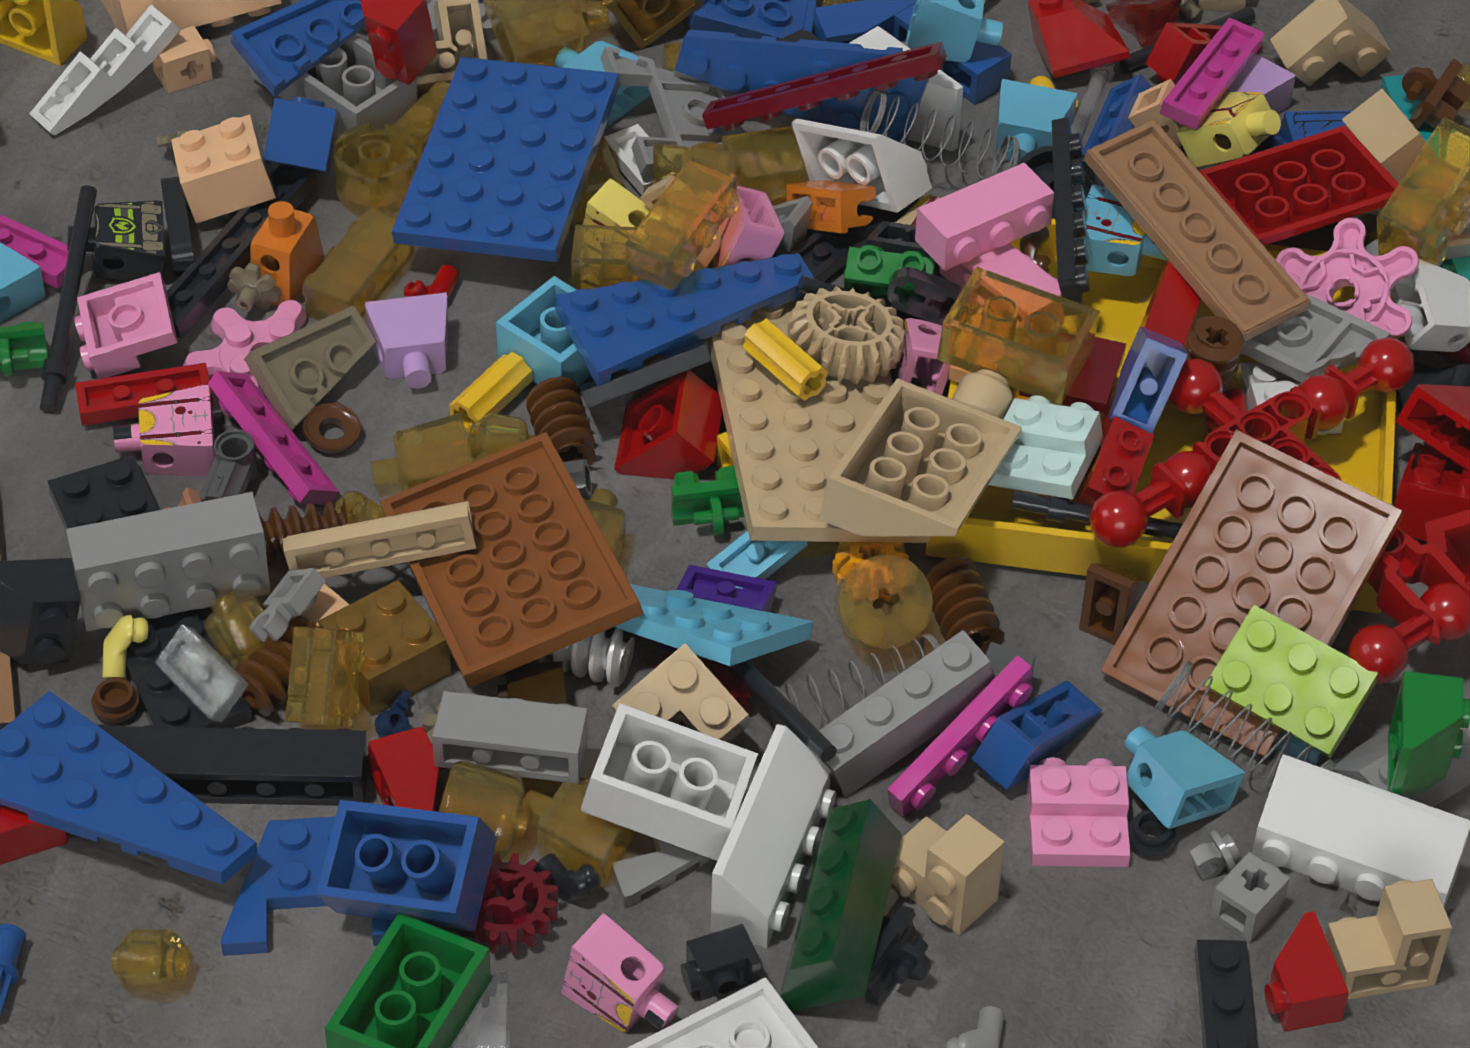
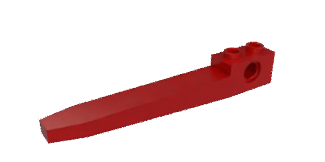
[1072,260,1201,506]

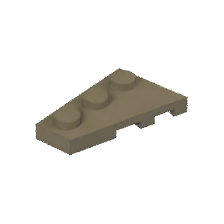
[244,305,376,430]

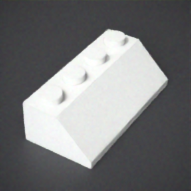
[711,724,836,948]
[1252,754,1470,908]

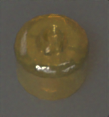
[438,761,530,863]

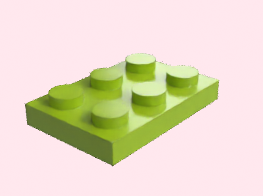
[1205,605,1378,759]

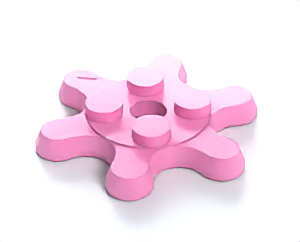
[1276,218,1419,338]
[183,300,307,419]

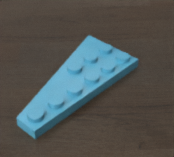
[614,584,813,666]

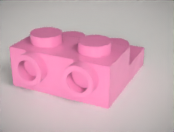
[74,272,177,379]
[1026,757,1130,867]

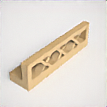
[283,501,476,578]

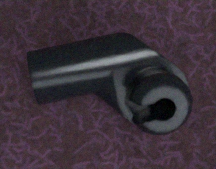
[537,853,601,901]

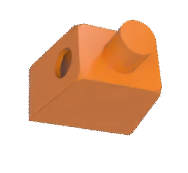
[250,201,324,306]

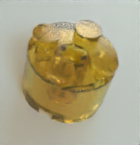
[333,123,417,222]
[834,555,933,650]

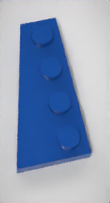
[230,0,366,97]

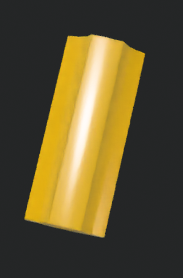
[742,318,829,401]
[449,351,533,434]

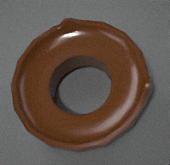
[302,402,361,454]

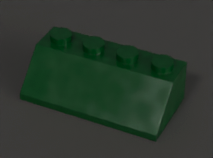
[780,799,902,1012]

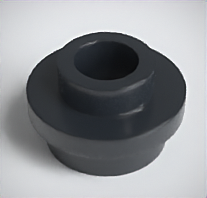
[1128,810,1176,856]

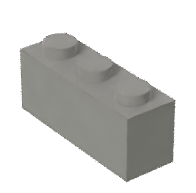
[432,691,588,784]

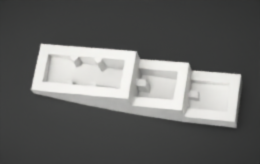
[29,5,181,136]

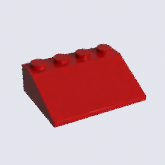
[1199,125,1407,245]

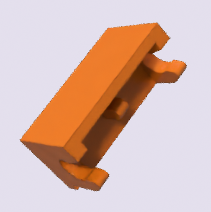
[786,180,876,234]

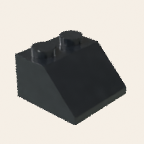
[0,558,81,665]

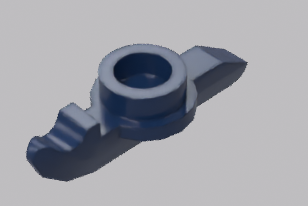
[375,689,410,738]

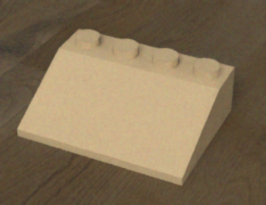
[819,378,1022,537]

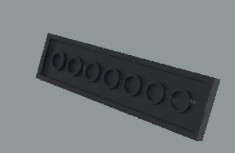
[47,455,252,728]

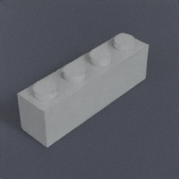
[819,630,995,798]

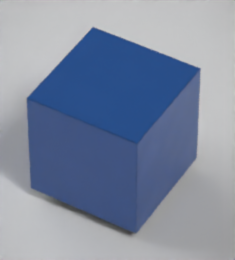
[264,97,340,175]

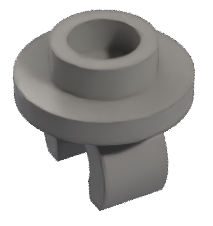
[1189,829,1242,881]

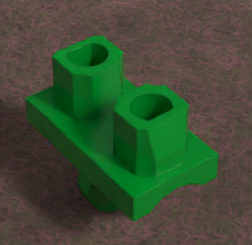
[0,321,48,377]
[671,466,745,536]

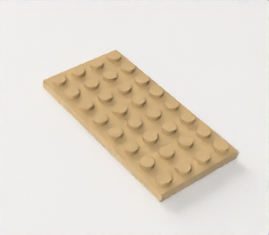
[707,299,931,543]

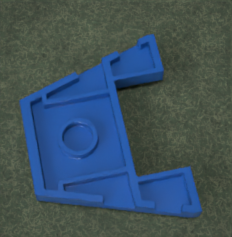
[221,817,393,956]

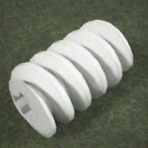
[536,628,635,687]

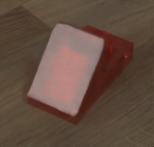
[1106,0,1182,48]

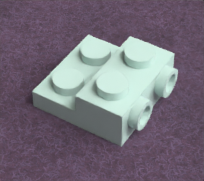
[988,395,1103,499]

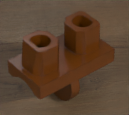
[1402,58,1470,134]

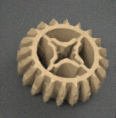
[787,286,905,385]

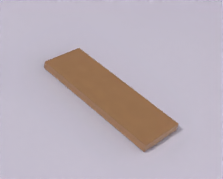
[1084,119,1311,342]

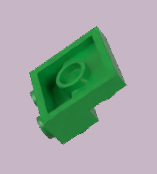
[844,245,935,303]

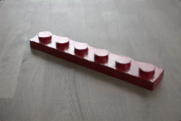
[702,41,947,131]

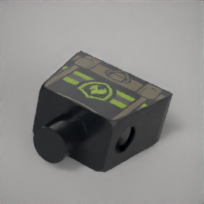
[67,200,165,282]

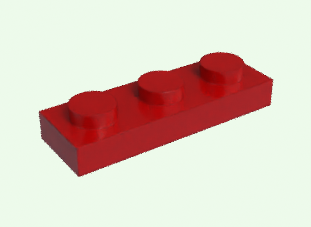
[75,363,214,426]

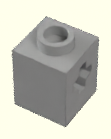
[1209,852,1290,943]

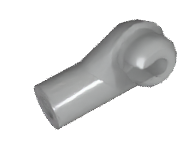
[945,1006,1005,1048]

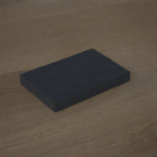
[579,340,711,408]

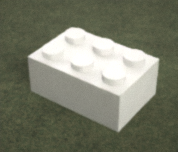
[580,703,758,861]

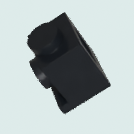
[680,924,762,1001]

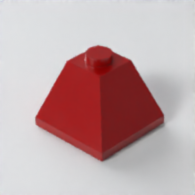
[1027,0,1131,78]

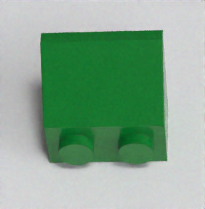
[1387,671,1470,800]

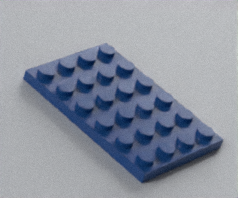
[391,57,620,262]

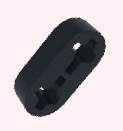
[887,267,968,326]

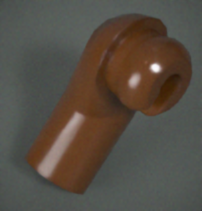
[1020,227,1051,273]

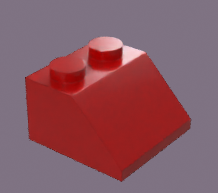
[360,0,438,85]
[614,370,722,479]

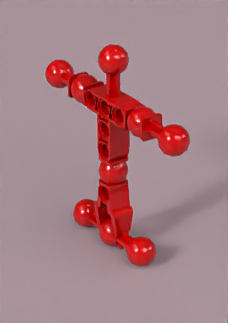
[1089,337,1470,684]

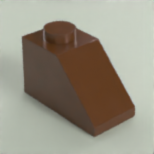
[1079,563,1149,645]

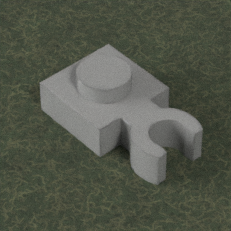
[249,568,326,641]

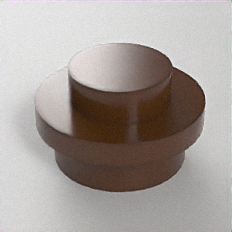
[91,678,140,723]

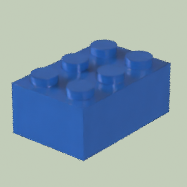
[315,800,498,932]

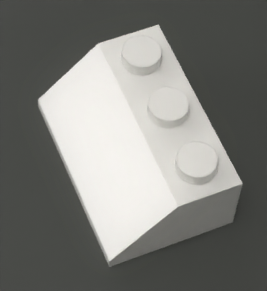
[791,119,932,213]

